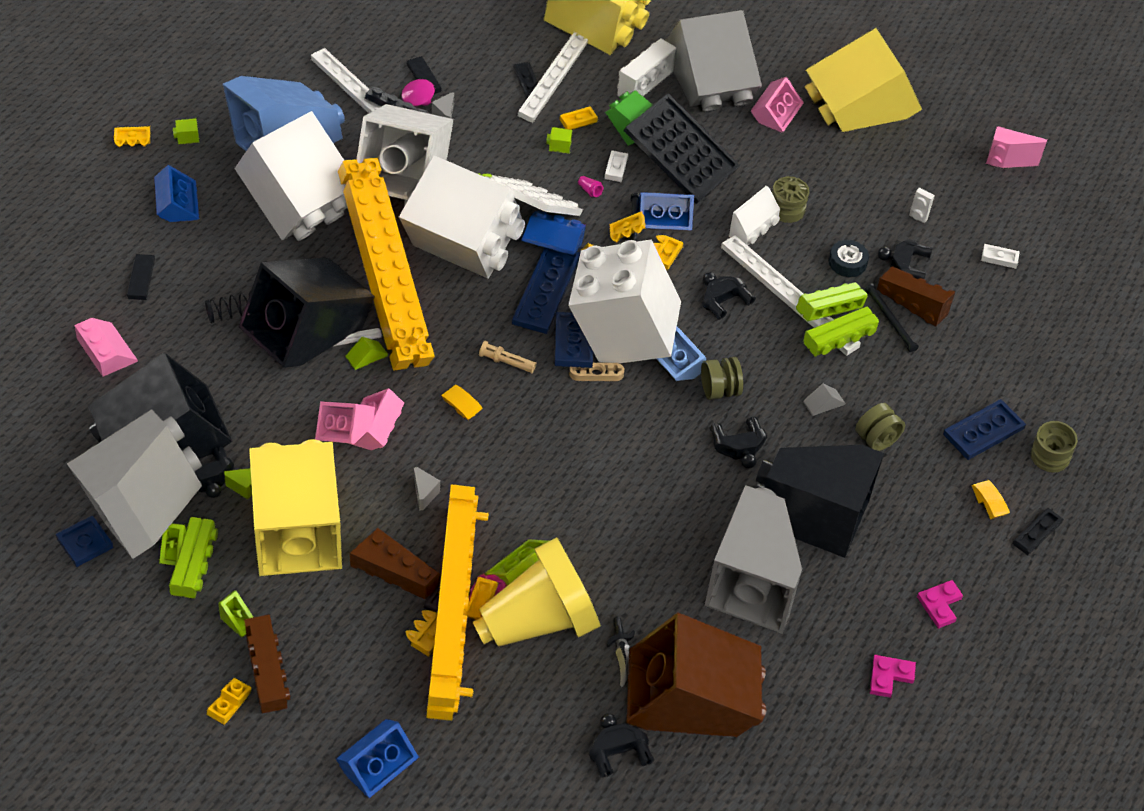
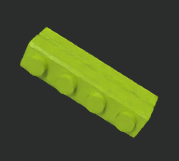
[796,282,868,322]
[803,306,879,356]
[169,517,218,598]

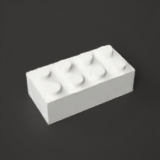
[617,38,676,97]

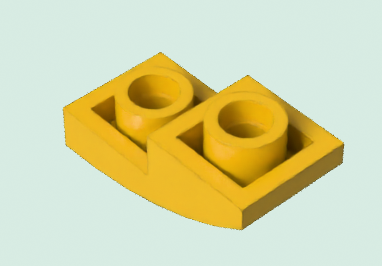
[441,384,483,420]
[972,480,1010,520]
[207,678,252,725]

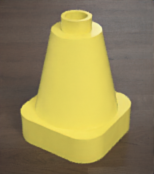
[473,537,601,647]

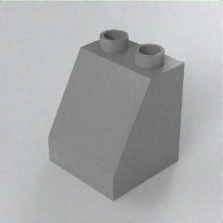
[666,10,762,111]
[67,409,202,559]
[705,485,802,634]

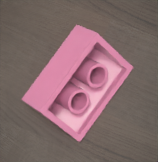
[751,77,804,132]
[74,318,138,377]
[348,388,404,450]
[315,401,375,444]

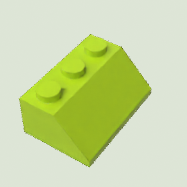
[484,539,548,586]

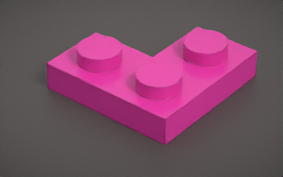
[917,580,963,628]
[870,655,916,698]

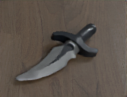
[607,616,635,687]

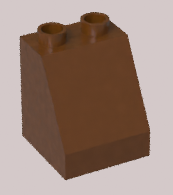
[627,612,766,737]

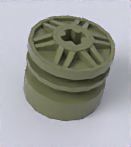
[772,176,809,223]
[701,357,743,400]
[1031,421,1078,472]

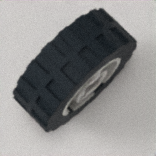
[828,240,869,277]

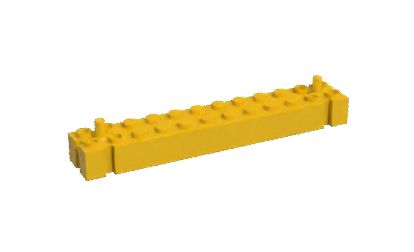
[338,158,435,370]
[426,485,488,721]

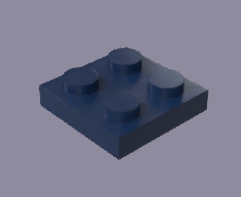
[56,515,114,567]

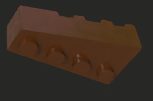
[877,267,955,327]
[350,528,439,599]
[244,614,291,714]

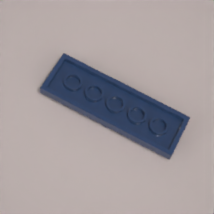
[512,247,580,334]

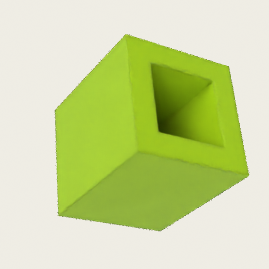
[173,118,199,144]
[546,127,572,153]

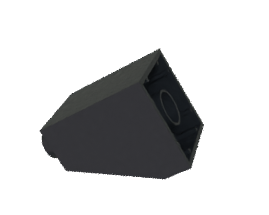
[239,258,375,368]
[88,352,233,459]
[756,445,884,558]

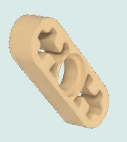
[569,363,624,381]

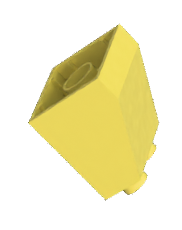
[805,28,922,132]

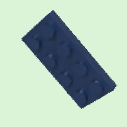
[555,312,593,368]
[943,399,1026,460]

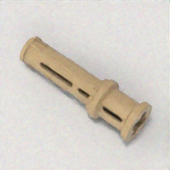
[479,341,536,374]

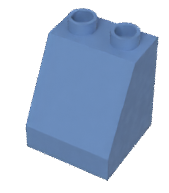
[223,76,345,151]

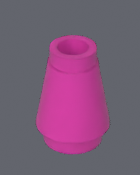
[578,176,603,197]

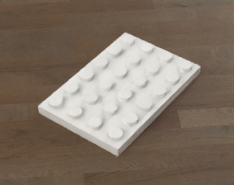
[485,175,583,216]

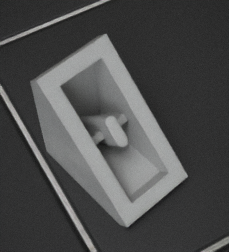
[432,93,454,119]
[803,383,845,416]
[414,467,440,511]

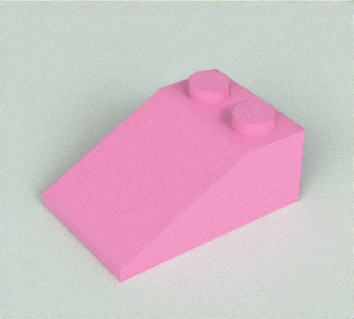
[986,127,1047,168]

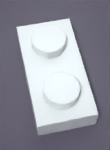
[605,151,628,182]
[909,188,935,223]
[981,244,1020,269]

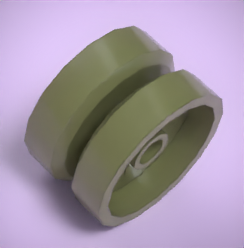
[855,403,906,451]

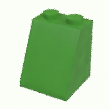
[605,90,653,145]

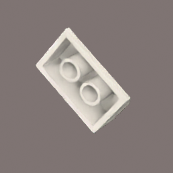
[729,186,780,246]

